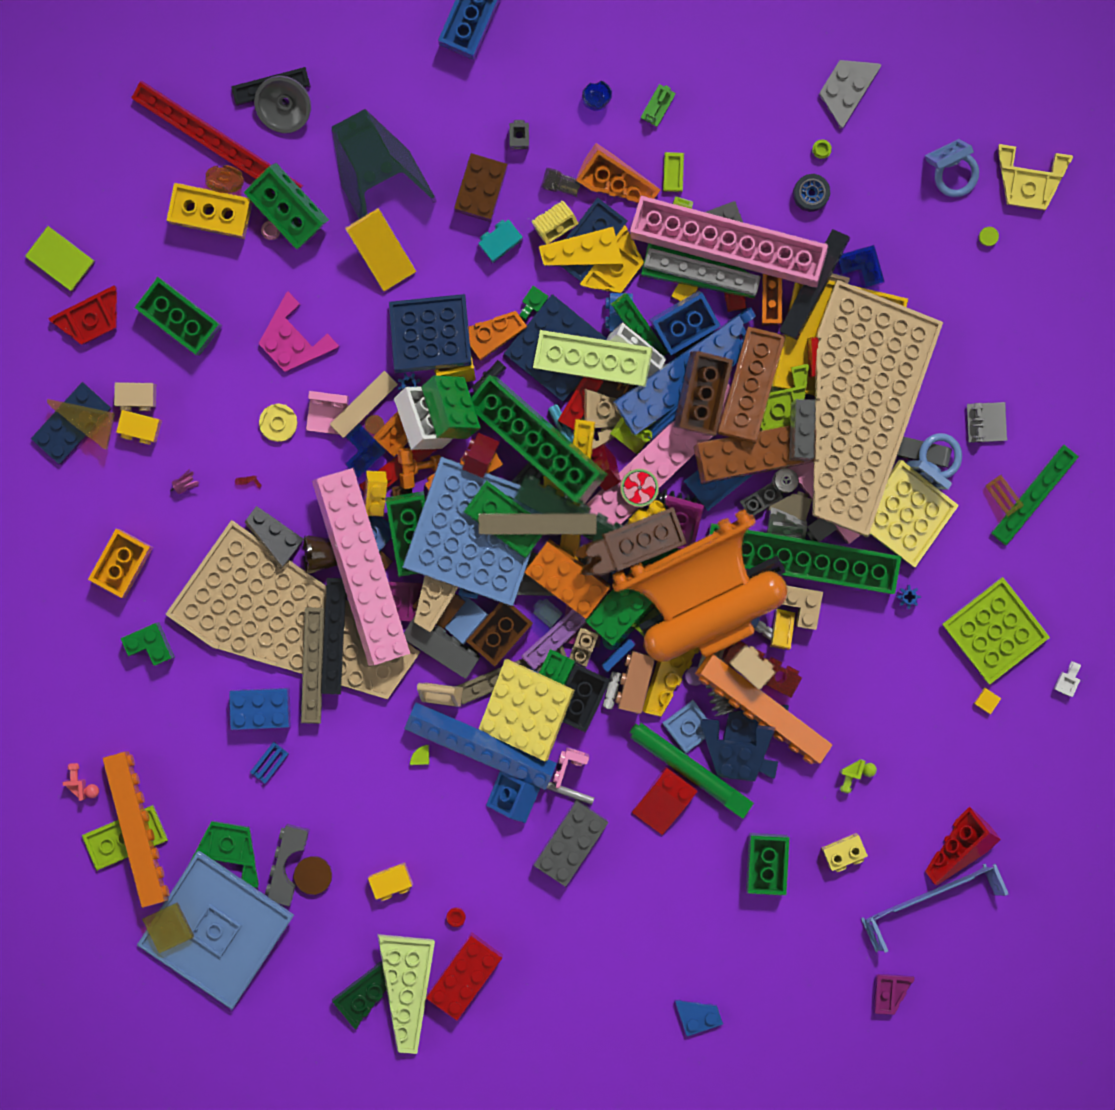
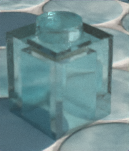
[533,598,563,628]

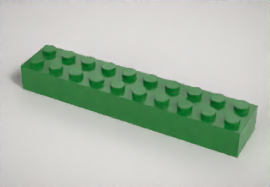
[708,523,902,594]

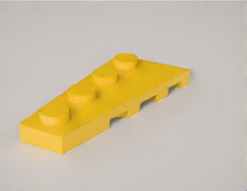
[539,227,623,266]

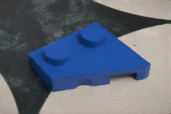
[675,999,723,1036]

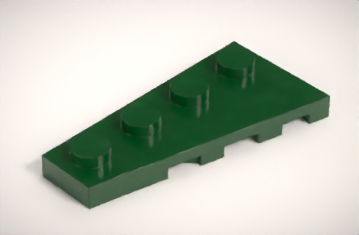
[332,961,387,1030]

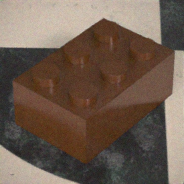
[454,153,508,222]
[466,602,533,666]

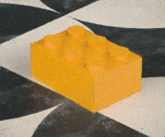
[88,529,153,598]

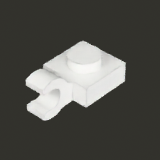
[1054,661,1081,697]

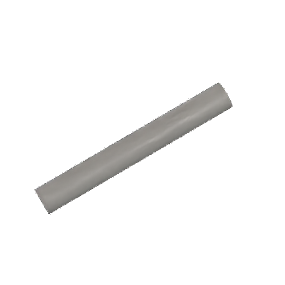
[546,782,594,805]

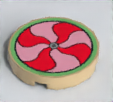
[620,469,659,507]

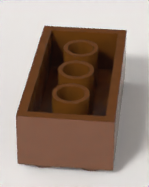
[674,351,733,436]

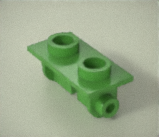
[640,84,676,127]

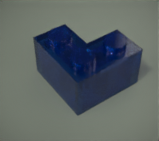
[837,245,885,289]
[345,423,387,478]

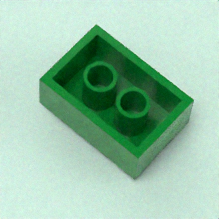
[421,375,481,439]
[746,833,790,895]

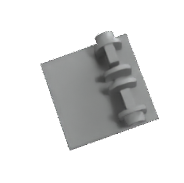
[967,402,1007,442]

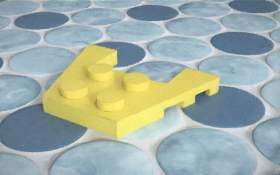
[997,144,1073,211]

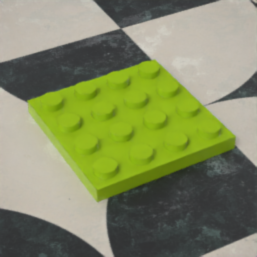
[942,577,1050,685]

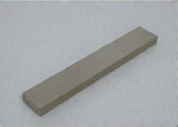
[479,514,596,534]
[301,607,325,724]
[455,645,567,704]

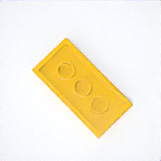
[345,208,416,291]

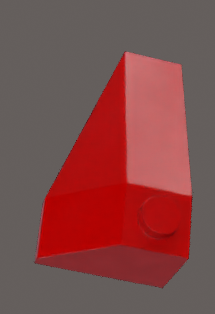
[925,807,1001,886]

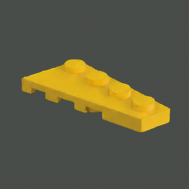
[642,647,699,716]

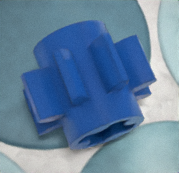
[398,373,421,390]
[896,585,921,609]

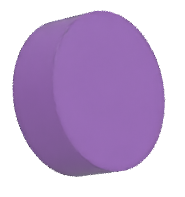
[685,666,701,686]

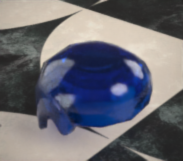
[582,81,612,111]

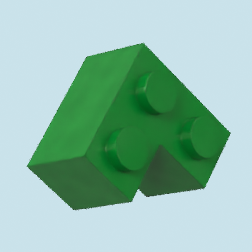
[120,622,175,666]

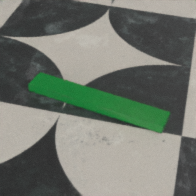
[991,445,1079,545]

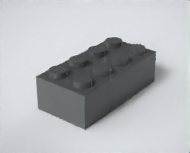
[534,799,609,887]

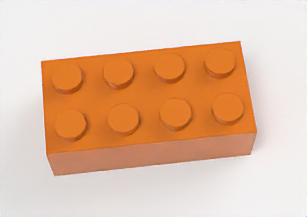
[525,538,611,619]

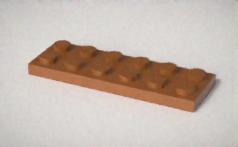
[718,327,786,443]

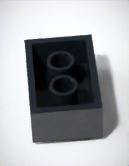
[563,663,610,732]

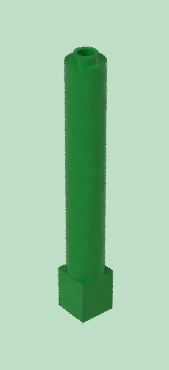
[629,723,754,819]

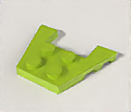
[761,364,809,431]

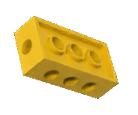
[166,183,253,239]

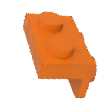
[373,411,408,457]

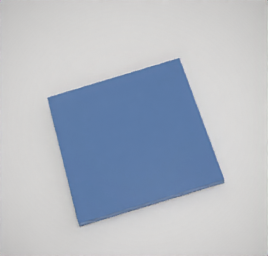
[137,851,294,1009]

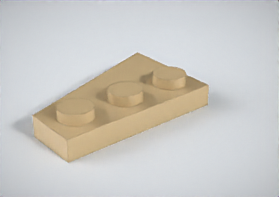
[584,389,622,428]

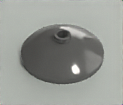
[254,76,311,133]

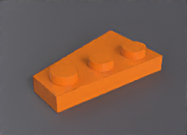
[469,311,527,361]

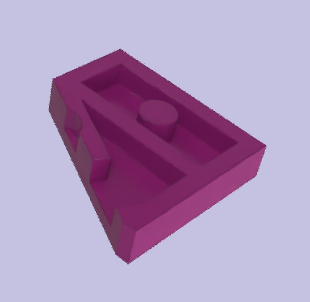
[874,974,915,1015]

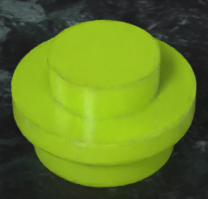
[812,139,832,159]

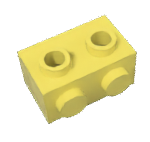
[821,833,867,872]

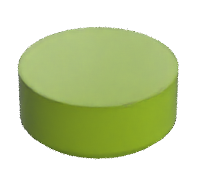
[979,227,999,247]

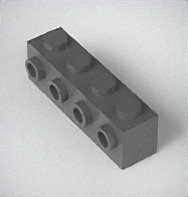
[404,617,481,679]

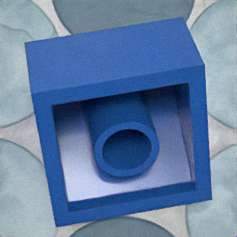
[486,771,540,823]

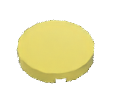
[259,403,298,442]

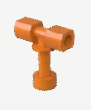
[398,448,441,489]

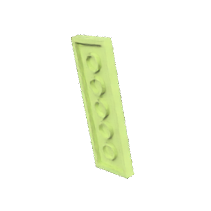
[533,330,653,387]

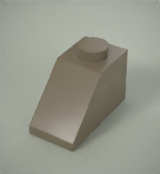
[767,491,812,521]

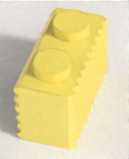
[532,201,579,244]

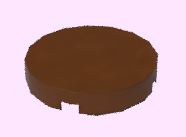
[294,856,332,895]

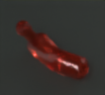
[235,475,262,488]

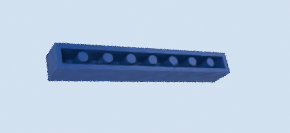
[404,702,557,790]

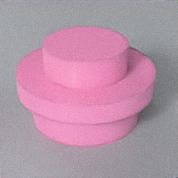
[261,221,280,240]

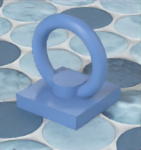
[925,139,979,197]
[906,433,962,489]

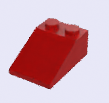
[632,766,697,835]

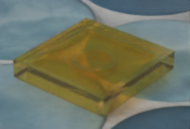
[142,902,194,953]

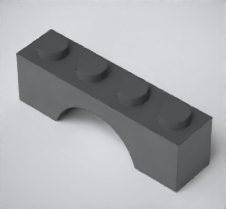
[265,824,310,906]

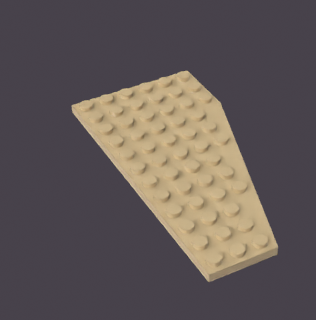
[813,280,943,537]
[165,520,420,699]

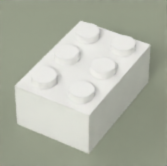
[394,387,453,450]

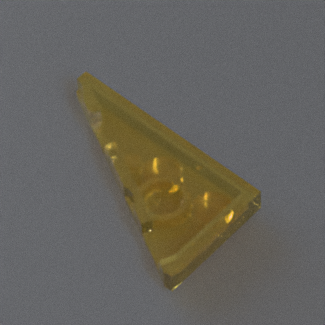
[47,399,115,449]

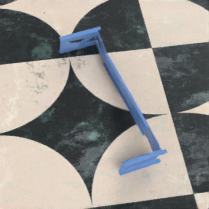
[861,864,1009,953]

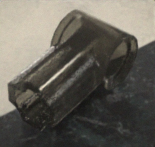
[541,168,580,197]

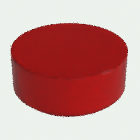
[446,907,466,927]

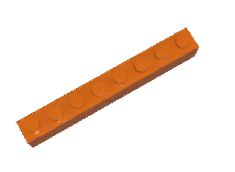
[695,655,832,764]
[103,752,170,908]

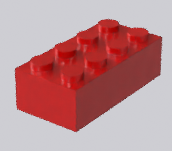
[426,932,503,1020]

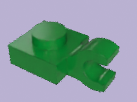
[520,286,549,321]

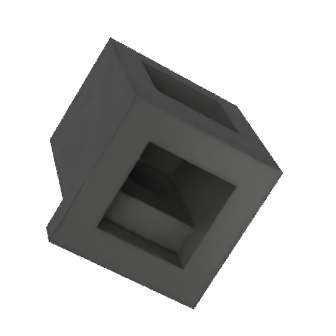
[509,120,529,149]

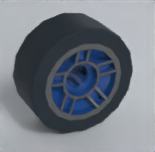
[793,174,831,212]

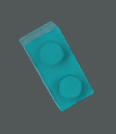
[478,219,523,263]

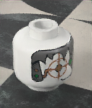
[772,468,798,493]

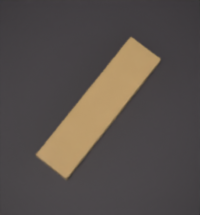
[329,371,398,438]

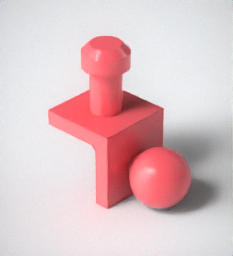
[63,763,99,800]

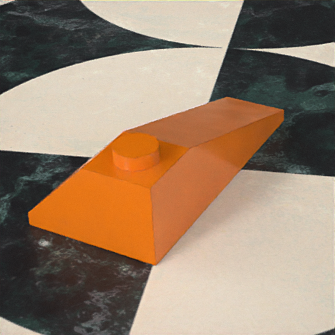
[576,143,660,203]

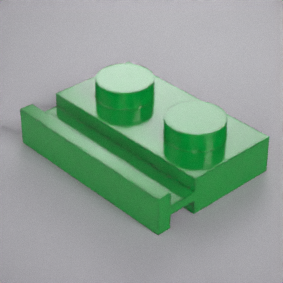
[539,649,576,685]

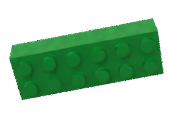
[585,548,679,649]

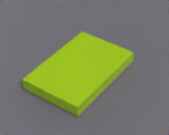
[25,226,95,292]

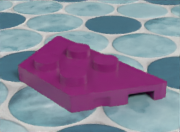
[388,582,423,621]

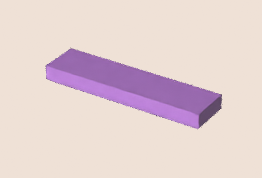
[521,609,587,670]

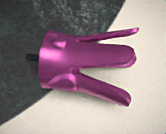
[170,469,199,494]

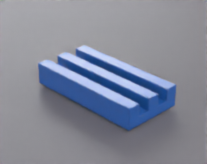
[250,742,289,784]

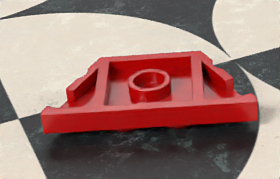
[48,285,117,345]

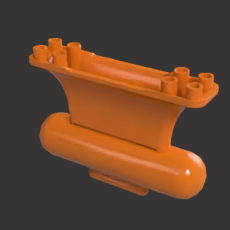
[612,509,788,662]

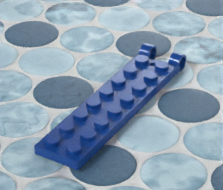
[613,307,756,435]

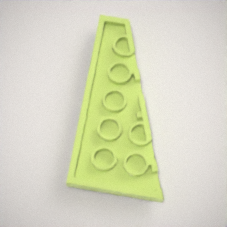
[377,934,435,1054]

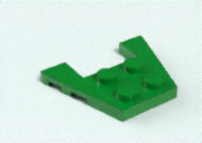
[189,821,259,888]

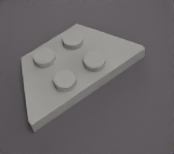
[819,60,881,129]

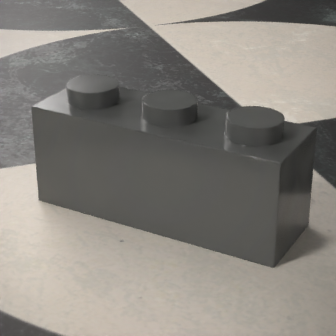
[789,399,815,462]

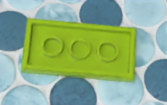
[82,805,168,870]

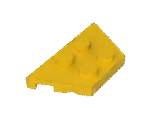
[580,225,644,293]

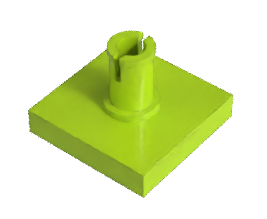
[610,417,657,455]

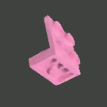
[306,391,349,435]
[553,747,589,788]

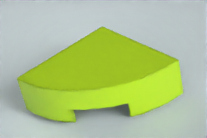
[410,745,429,765]

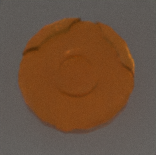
[205,165,244,193]

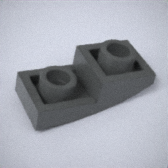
[740,482,784,516]

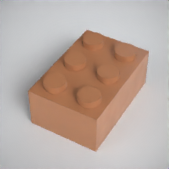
[615,650,655,714]

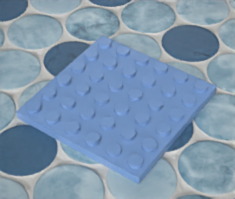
[403,457,550,606]

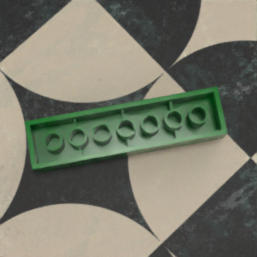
[471,375,608,504]

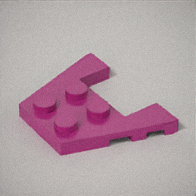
[258,291,340,372]

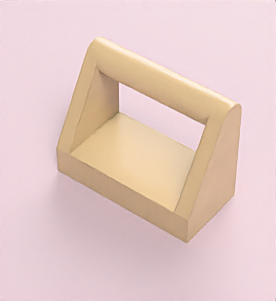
[417,683,463,707]

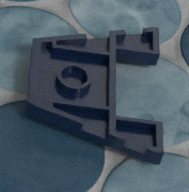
[723,704,789,779]
[700,719,775,781]

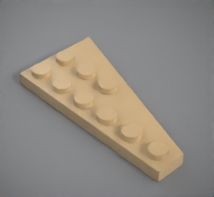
[414,576,458,632]

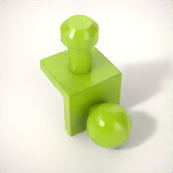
[840,759,877,794]

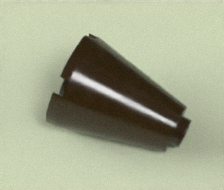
[303,535,338,574]

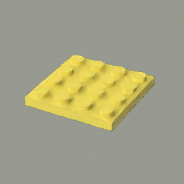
[869,460,959,567]
[479,659,575,761]

